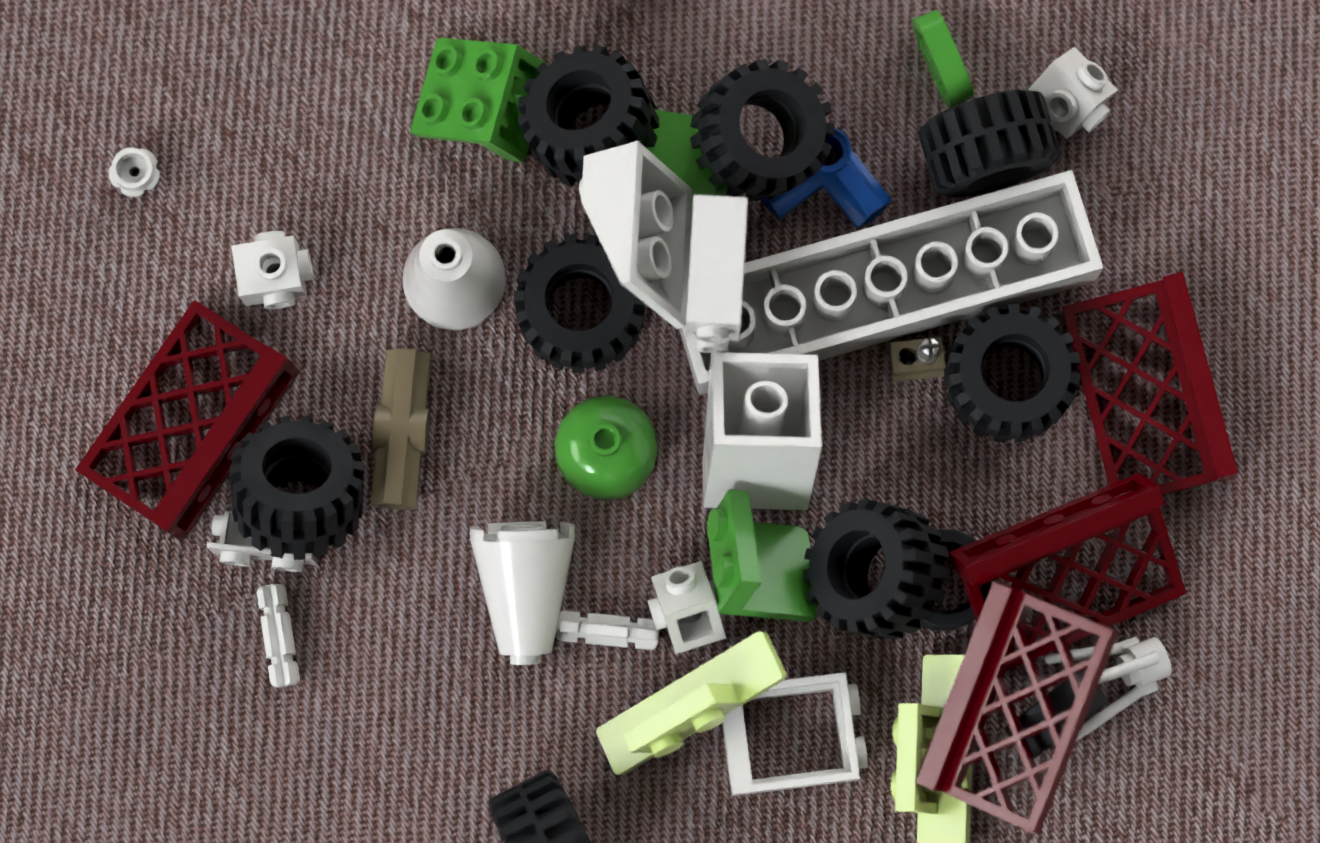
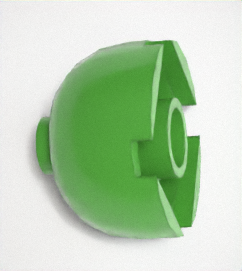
[554,395,658,501]

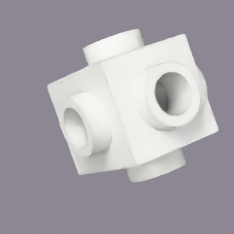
[1028,47,1118,139]
[231,231,313,309]
[647,561,726,654]

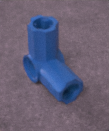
[760,128,893,230]

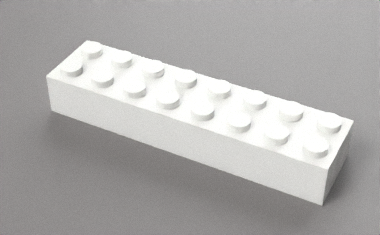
[679,170,1103,395]

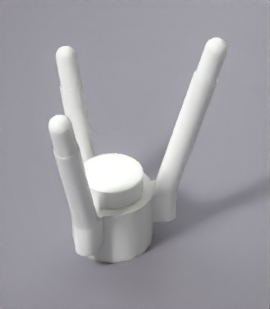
[1045,637,1172,742]

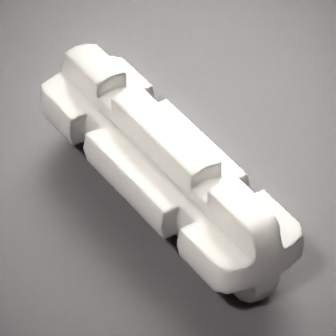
[256,584,300,688]
[556,610,659,650]

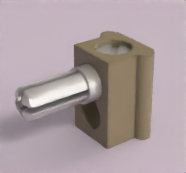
[888,336,946,382]

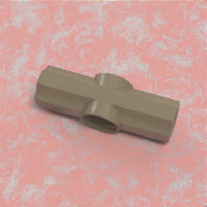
[371,348,432,510]

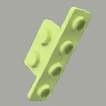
[596,632,787,775]
[891,655,972,843]

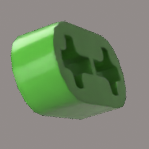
[912,9,974,108]

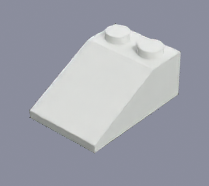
[579,141,692,329]

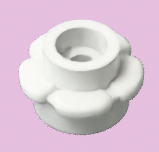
[109,147,160,197]

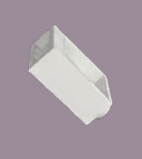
[686,195,748,353]
[722,672,868,797]

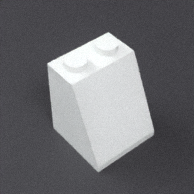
[703,352,822,510]

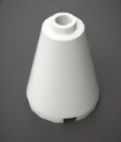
[403,228,506,331]
[470,521,576,665]

